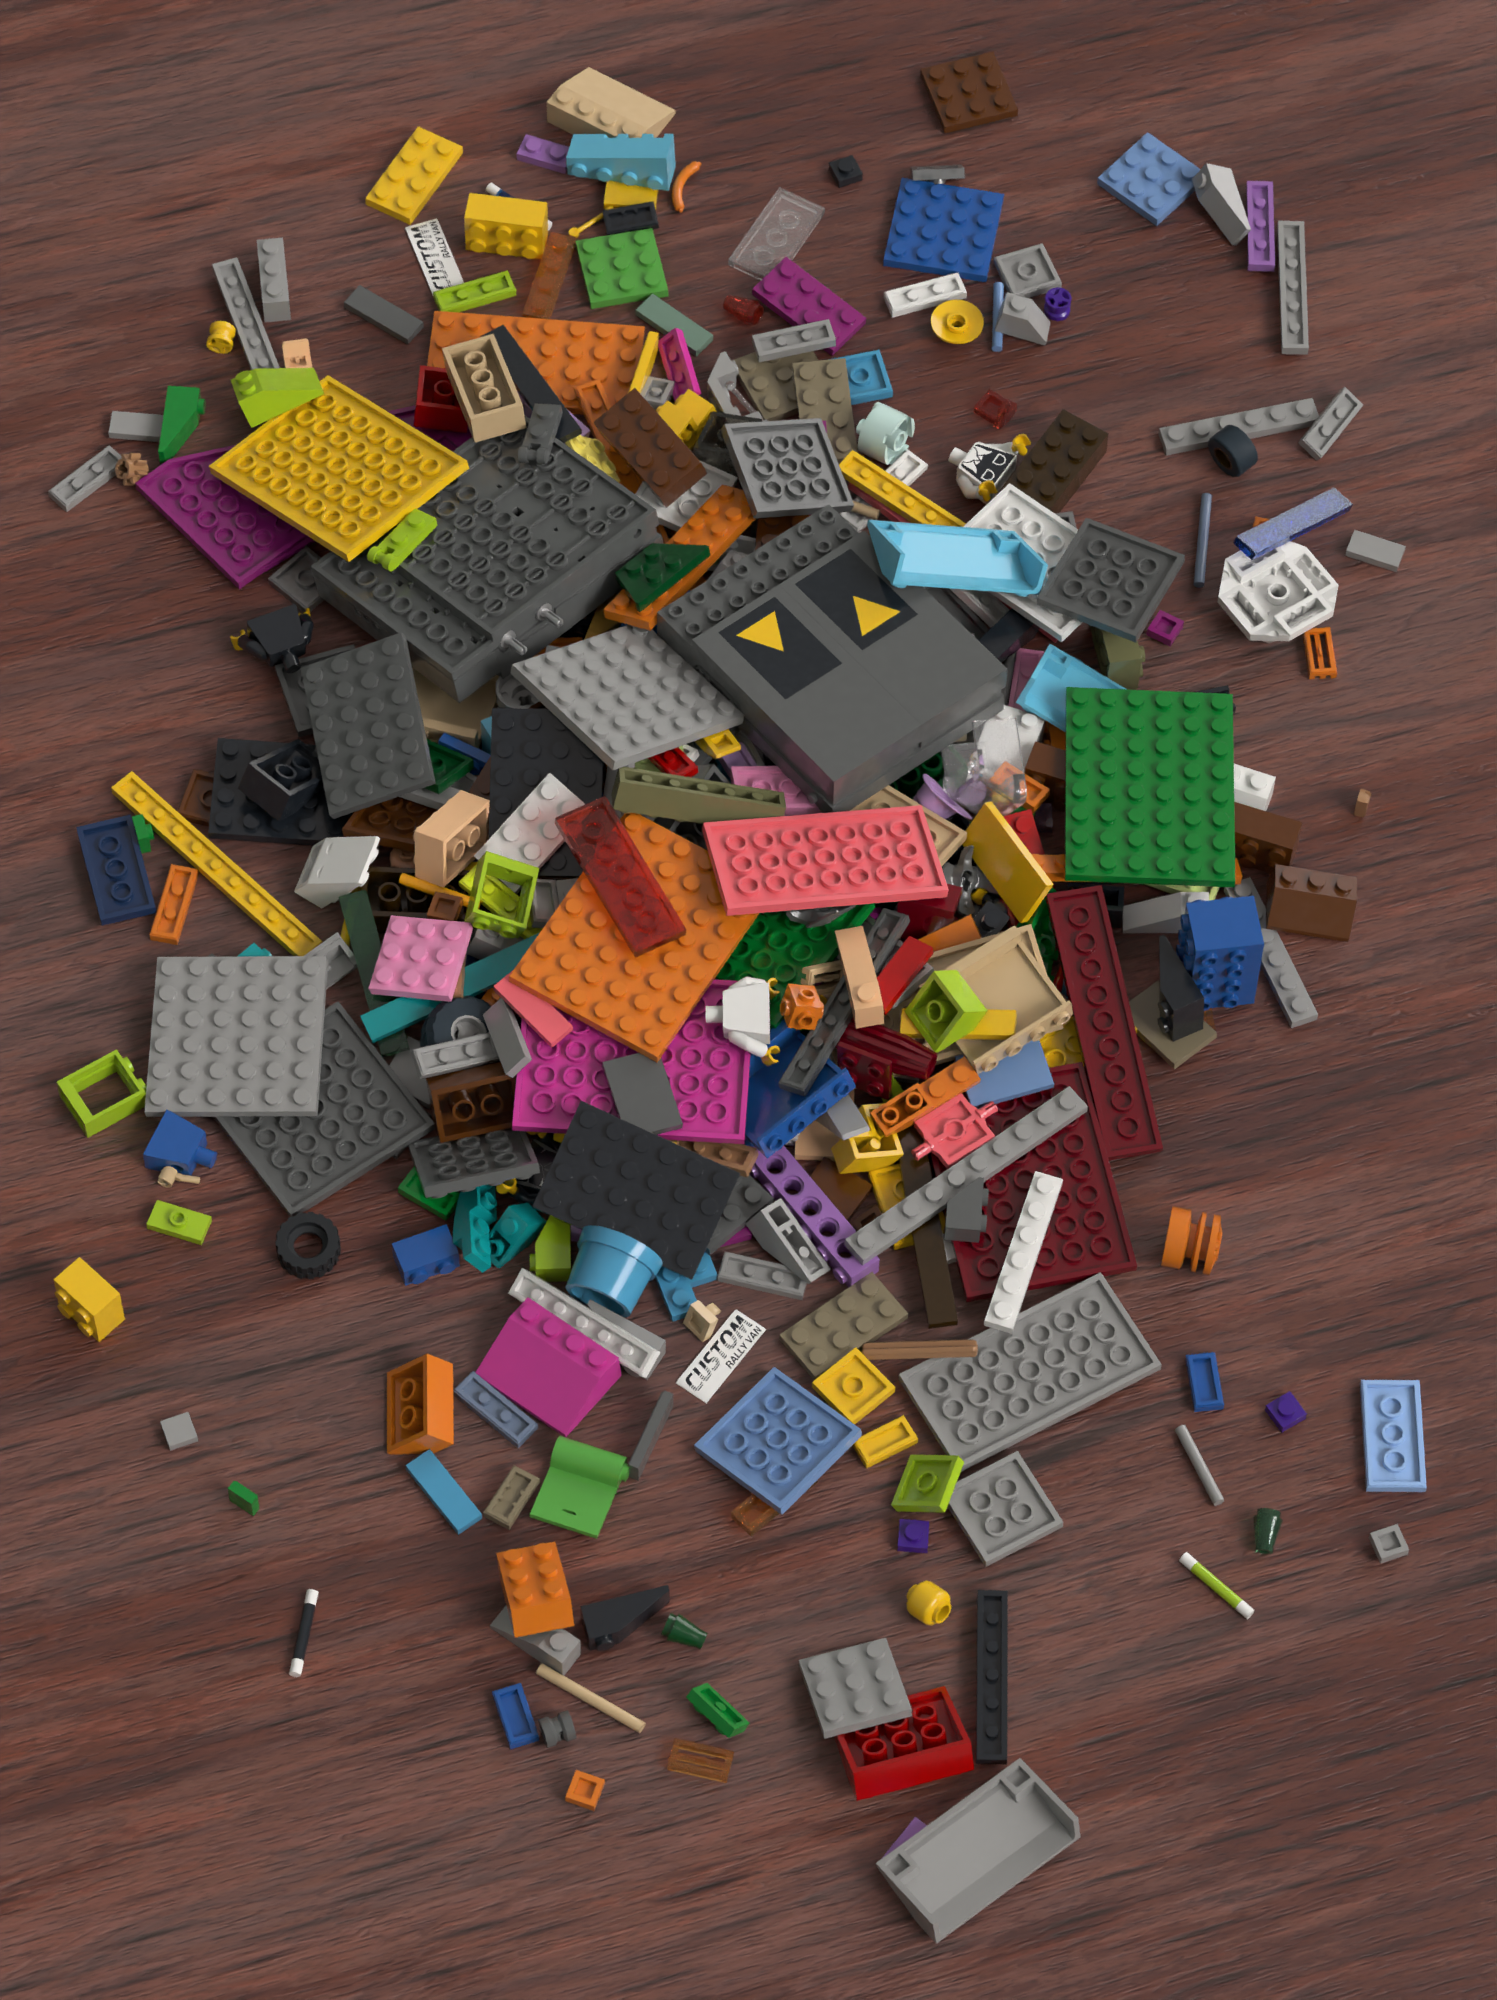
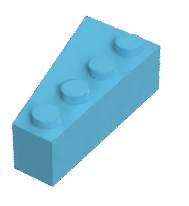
[566,134,676,191]

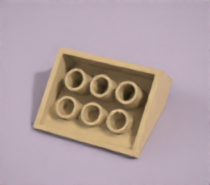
[547,67,676,138]

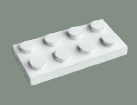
[474,773,592,894]

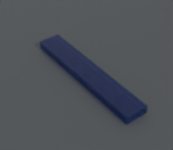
[1233,487,1353,560]

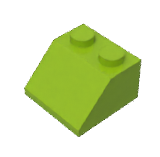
[905,970,988,1052]

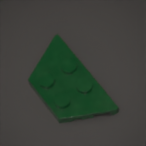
[615,543,710,612]

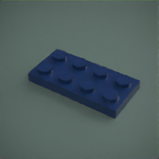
[76,814,156,926]

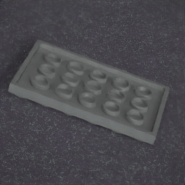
[301,632,436,819]

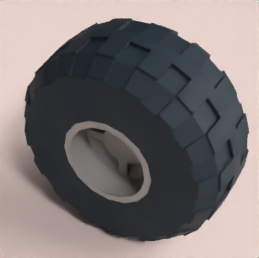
[420,995,501,1075]

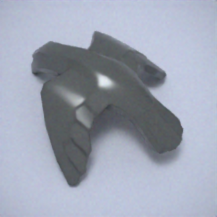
[942,845,999,917]
[785,905,856,928]

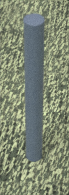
[1193,493,1212,588]

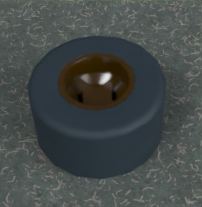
[1208,425,1258,477]

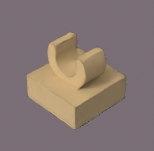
[683,1300,721,1342]

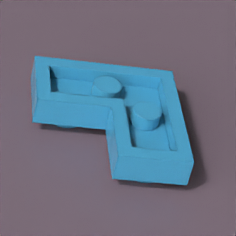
[655,1252,717,1322]

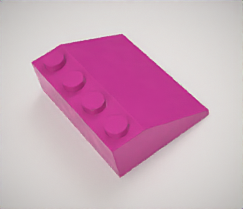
[475,1297,622,1437]

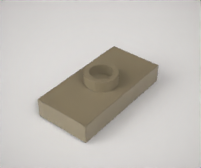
[483,1465,540,1530]

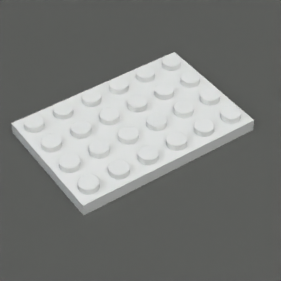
[964,483,1082,642]

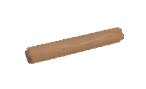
[862,1339,978,1360]

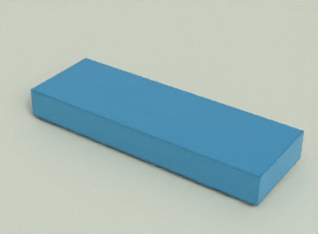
[405,1449,482,1535]

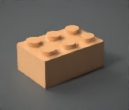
[413,790,490,888]

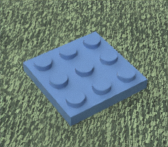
[1097,132,1201,226]

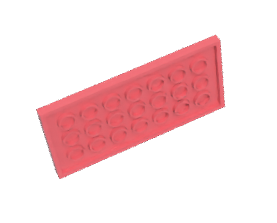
[702,805,949,916]

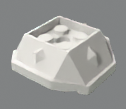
[1218,534,1338,643]

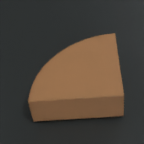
[1354,789,1371,818]

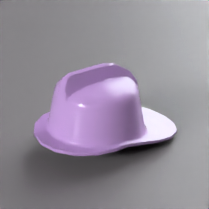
[913,774,972,820]

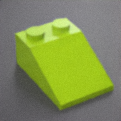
[231,368,324,428]

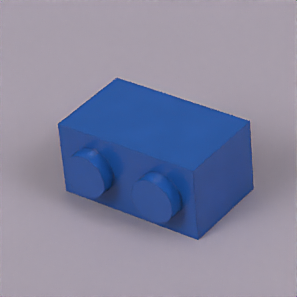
[392,1224,460,1286]

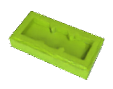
[147,1200,212,1245]

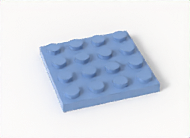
[694,1367,862,1515]

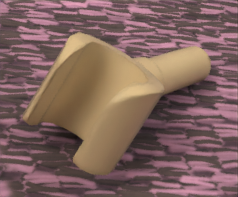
[158,1166,200,1188]

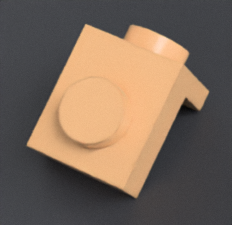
[282,339,312,368]

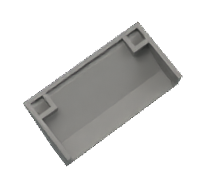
[876,1758,1081,1944]

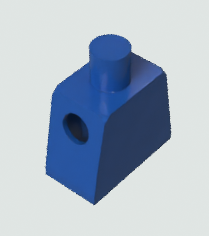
[143,1110,217,1175]

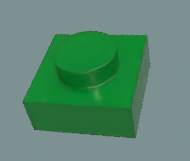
[132,814,154,854]

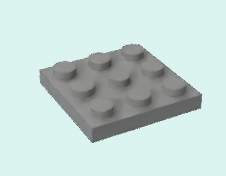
[947,1451,1063,1567]
[799,1638,912,1739]

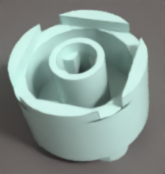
[856,402,915,465]

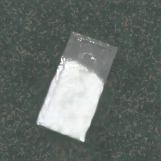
[728,187,825,280]

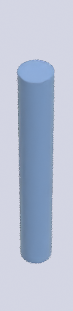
[992,282,1004,352]

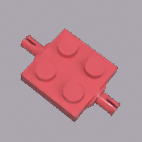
[911,1093,998,1169]

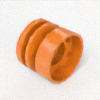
[1161,1206,1223,1276]

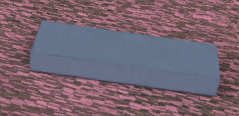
[453,1371,538,1448]

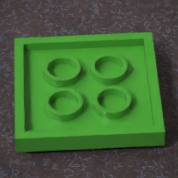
[575,228,668,309]

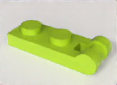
[367,508,438,571]

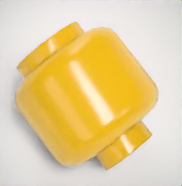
[906,1581,951,1626]

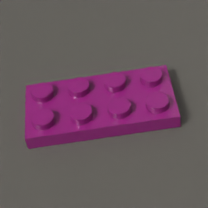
[752,257,867,356]

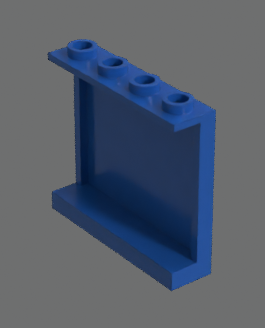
[745,1019,856,1159]

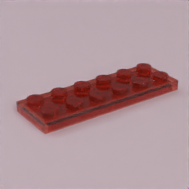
[555,796,687,958]

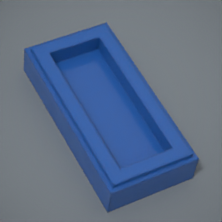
[1185,1352,1224,1412]
[492,1683,539,1749]

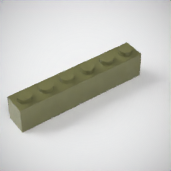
[611,767,786,824]

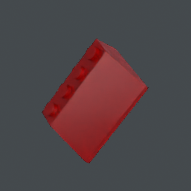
[834,1686,974,1801]

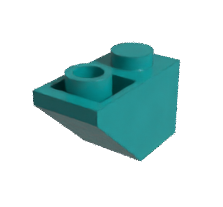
[489,1203,547,1268]

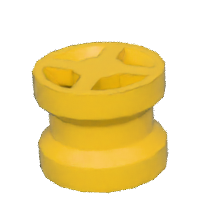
[206,321,236,354]

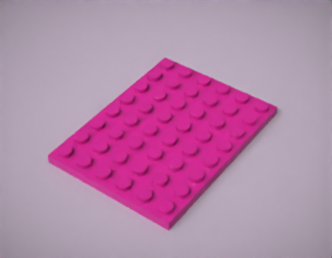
[512,979,751,1144]

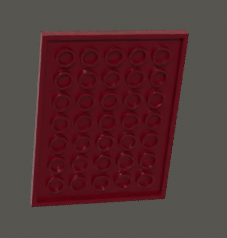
[929,1062,1137,1302]

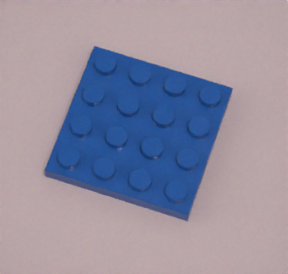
[883,178,1004,282]

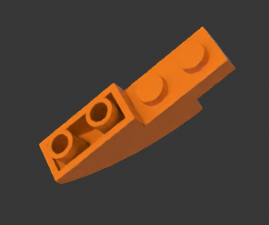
[870,1056,981,1137]

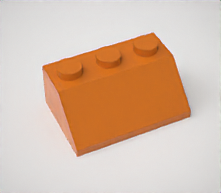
[387,1354,454,1455]

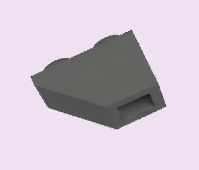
[944,1177,989,1243]

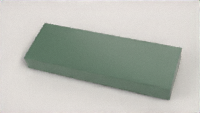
[636,294,713,357]

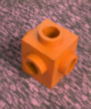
[780,984,824,1030]

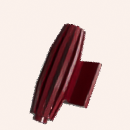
[835,1018,938,1100]

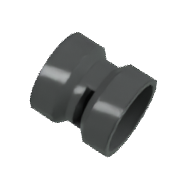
[538,1710,577,1748]

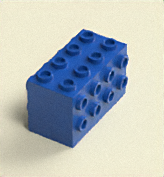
[1176,896,1264,1011]

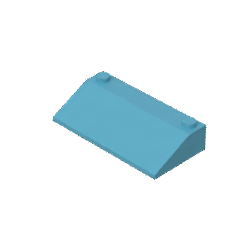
[867,520,1048,597]
[1016,644,1126,732]

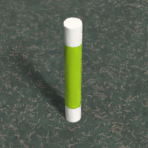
[1179,1552,1255,1619]

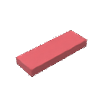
[493,970,573,1048]

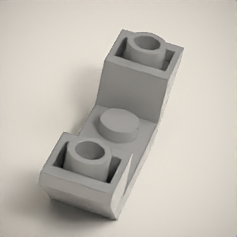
[707,351,768,426]

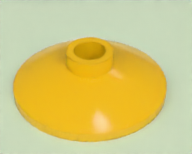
[931,300,984,344]

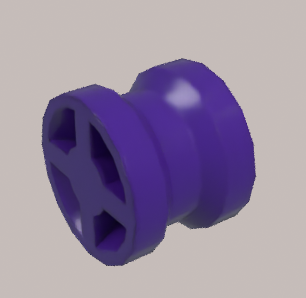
[1044,287,1072,321]

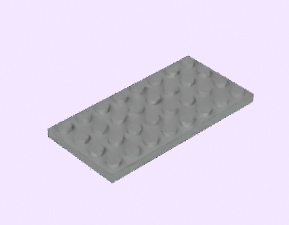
[899,1272,1162,1472]

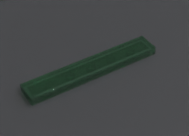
[339,890,410,1057]

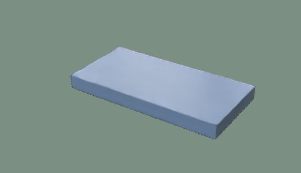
[1360,1380,1427,1492]

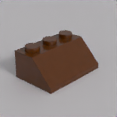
[1266,864,1357,942]

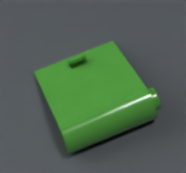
[530,1436,629,1539]

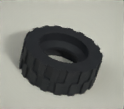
[275,1212,341,1279]

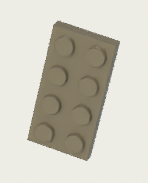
[792,358,858,463]
[779,1272,908,1380]

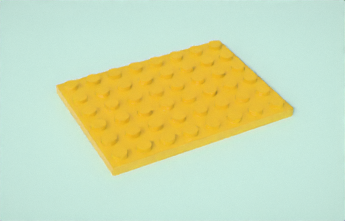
[209,375,469,562]

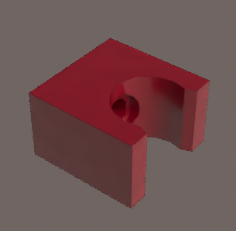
[897,884,963,939]

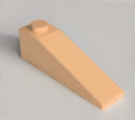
[835,926,884,1029]

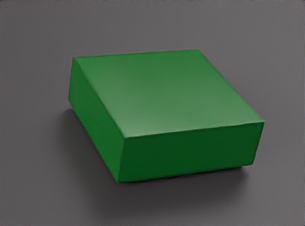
[228,1481,260,1516]

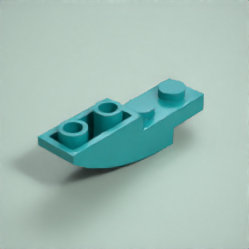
[453,1184,497,1273]

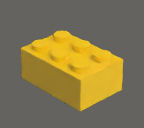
[464,193,548,259]

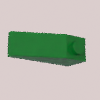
[158,386,206,465]

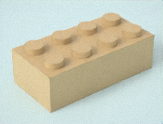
[442,334,527,443]

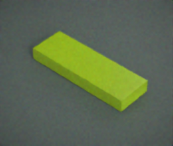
[433,270,516,312]

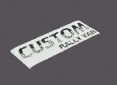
[405,219,464,295]
[676,1309,767,1404]

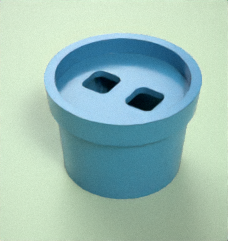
[566,1225,663,1318]

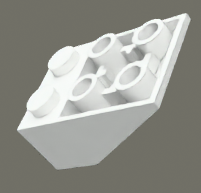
[294,836,380,908]

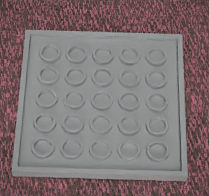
[510,625,745,770]
[144,956,328,1117]

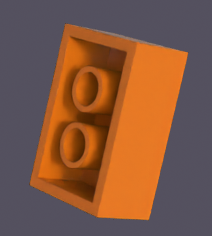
[496,1541,574,1638]

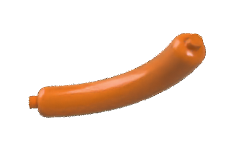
[672,161,701,213]

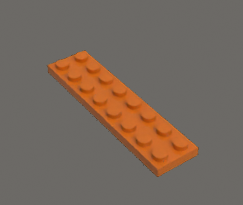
[603,484,756,631]

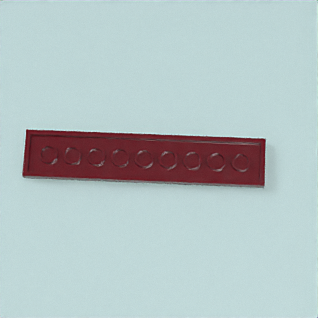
[1045,885,1163,1161]

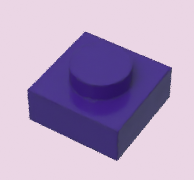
[1265,1391,1307,1433]
[897,1519,930,1553]

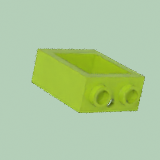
[464,851,539,939]
[57,1049,147,1138]

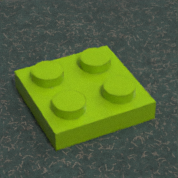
[891,1455,964,1513]

